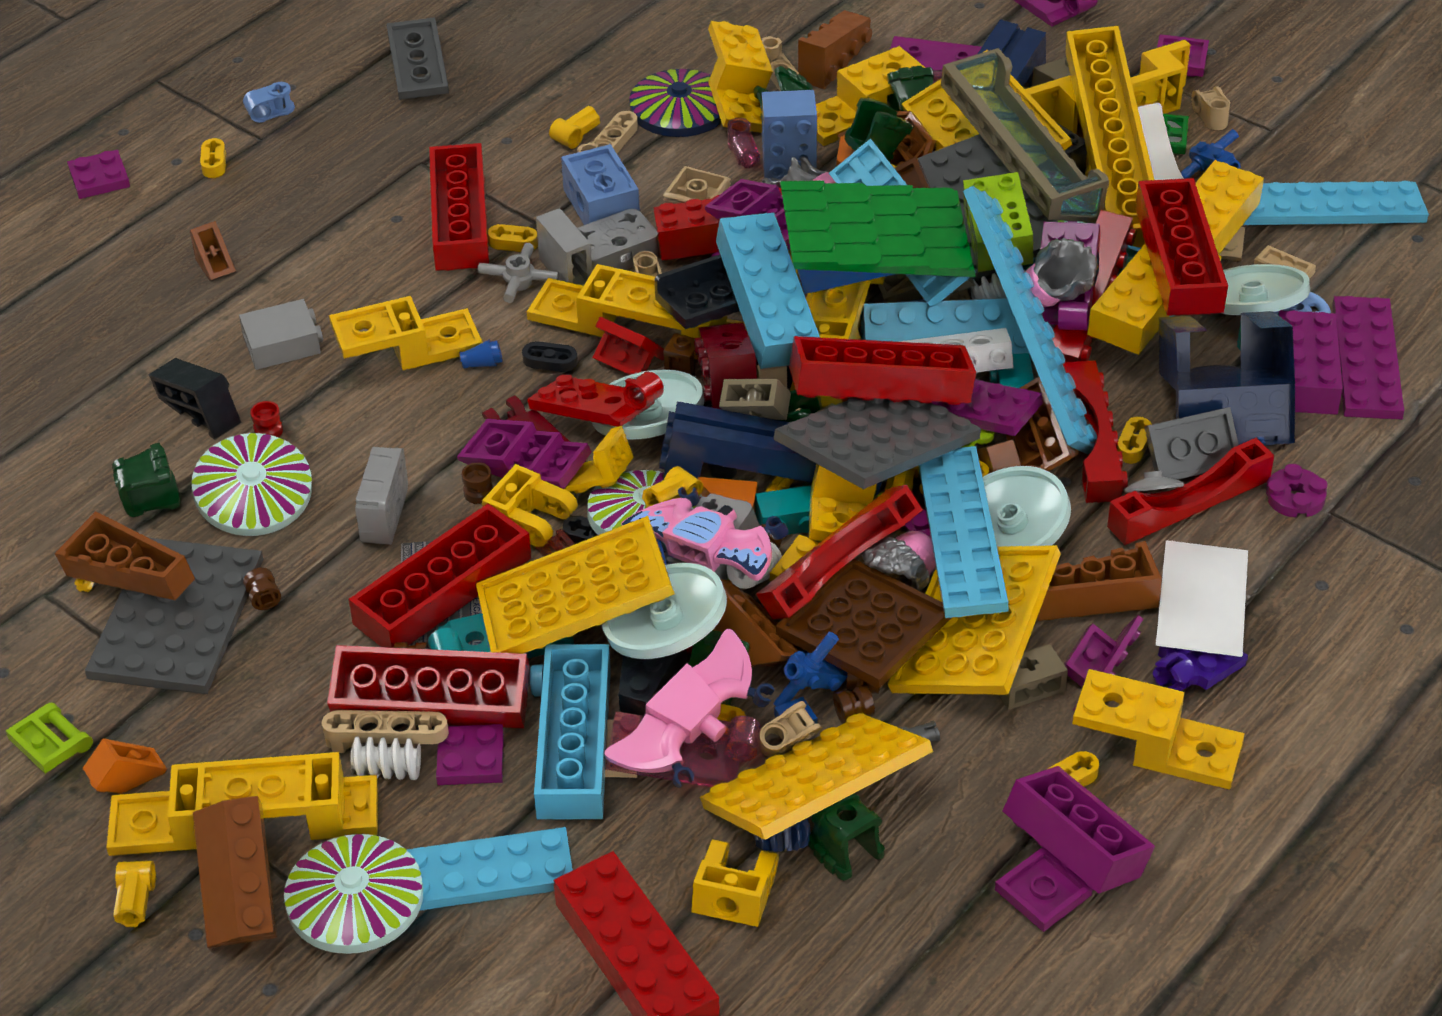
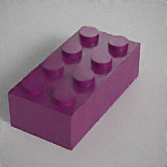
[1278,310,1343,415]
[1002,766,1155,894]

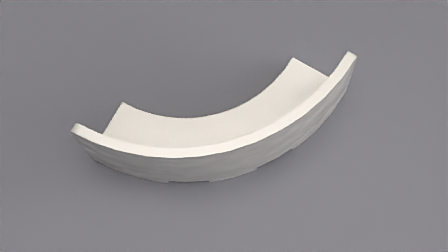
[1138,103,1184,180]

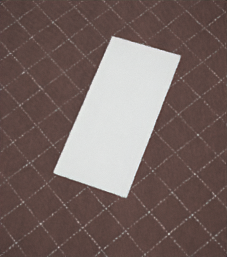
[1156,540,1248,657]

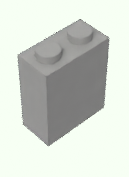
[536,208,592,286]
[239,299,323,370]

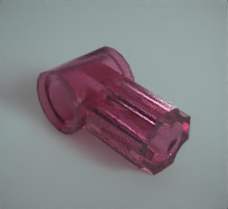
[727,118,760,168]

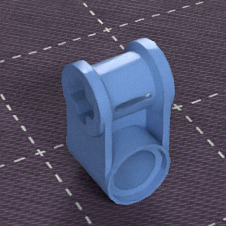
[243,82,295,123]

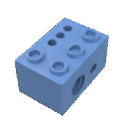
[762,90,817,180]
[561,144,640,225]

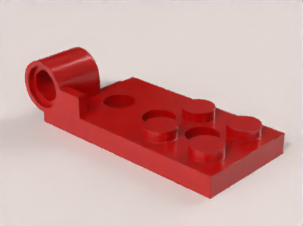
[527,371,664,427]

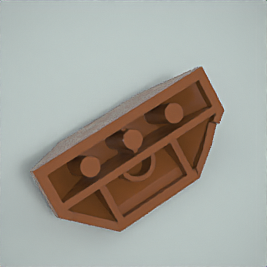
[890,111,936,166]
[1006,377,1079,472]
[713,579,802,668]

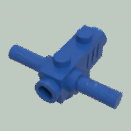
[1180,129,1241,179]
[774,632,848,707]

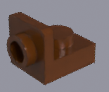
[664,333,695,376]

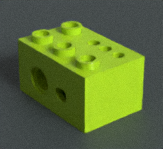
[963,172,1033,272]

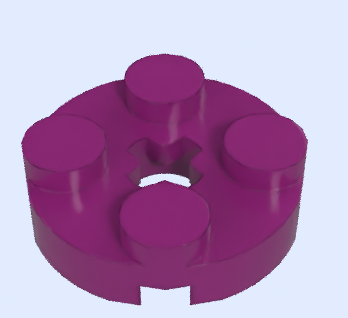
[1266,464,1327,517]

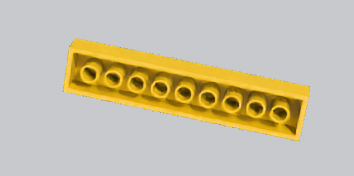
[1066,26,1154,248]
[1087,160,1264,355]

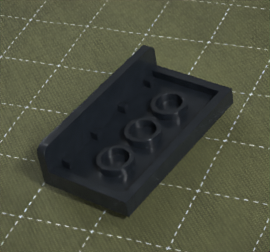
[654,254,740,329]

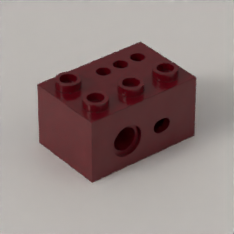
[694,322,757,410]

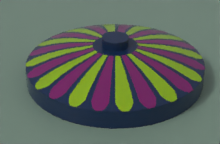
[629,69,722,137]

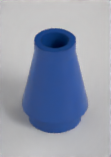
[460,339,503,369]

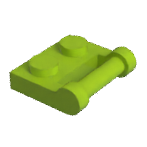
[6,702,93,774]

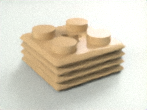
[663,166,731,204]

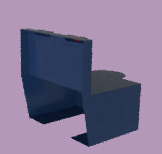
[1159,311,1295,445]

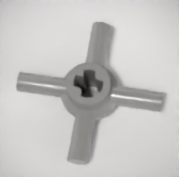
[478,243,560,303]

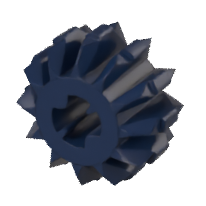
[754,818,811,853]

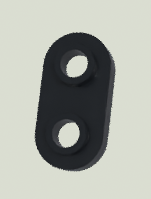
[522,341,578,372]

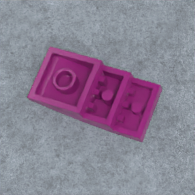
[705,179,790,250]
[457,419,592,489]

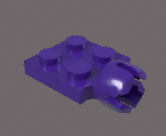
[1153,646,1248,691]

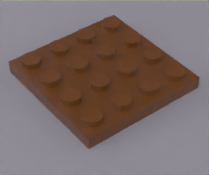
[776,559,951,689]

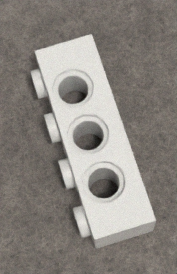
[899,328,1013,373]

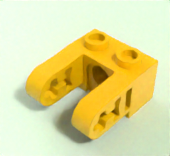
[482,464,578,547]
[691,839,779,927]

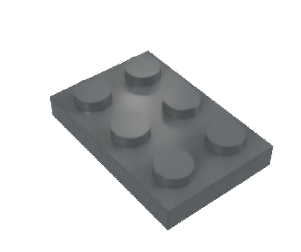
[1144,407,1239,480]

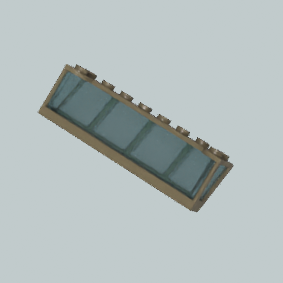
[941,48,1109,222]

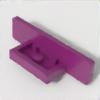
[1064,615,1143,711]

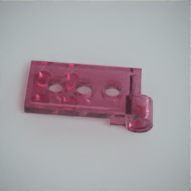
[605,712,761,787]

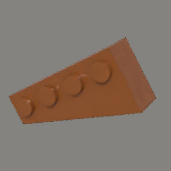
[798,10,872,89]
[54,511,195,600]
[1037,541,1162,621]

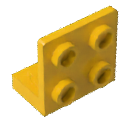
[565,426,634,494]

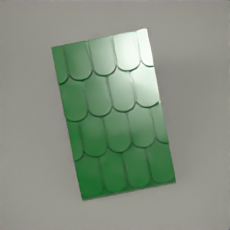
[780,181,976,294]

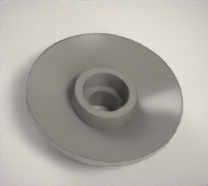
[1124,471,1184,493]

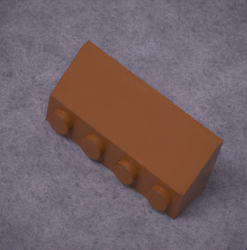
[193,796,277,948]

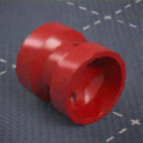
[250,401,283,438]

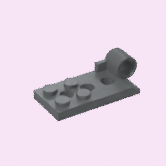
[386,17,449,100]

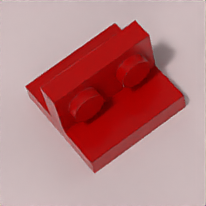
[592,317,664,375]

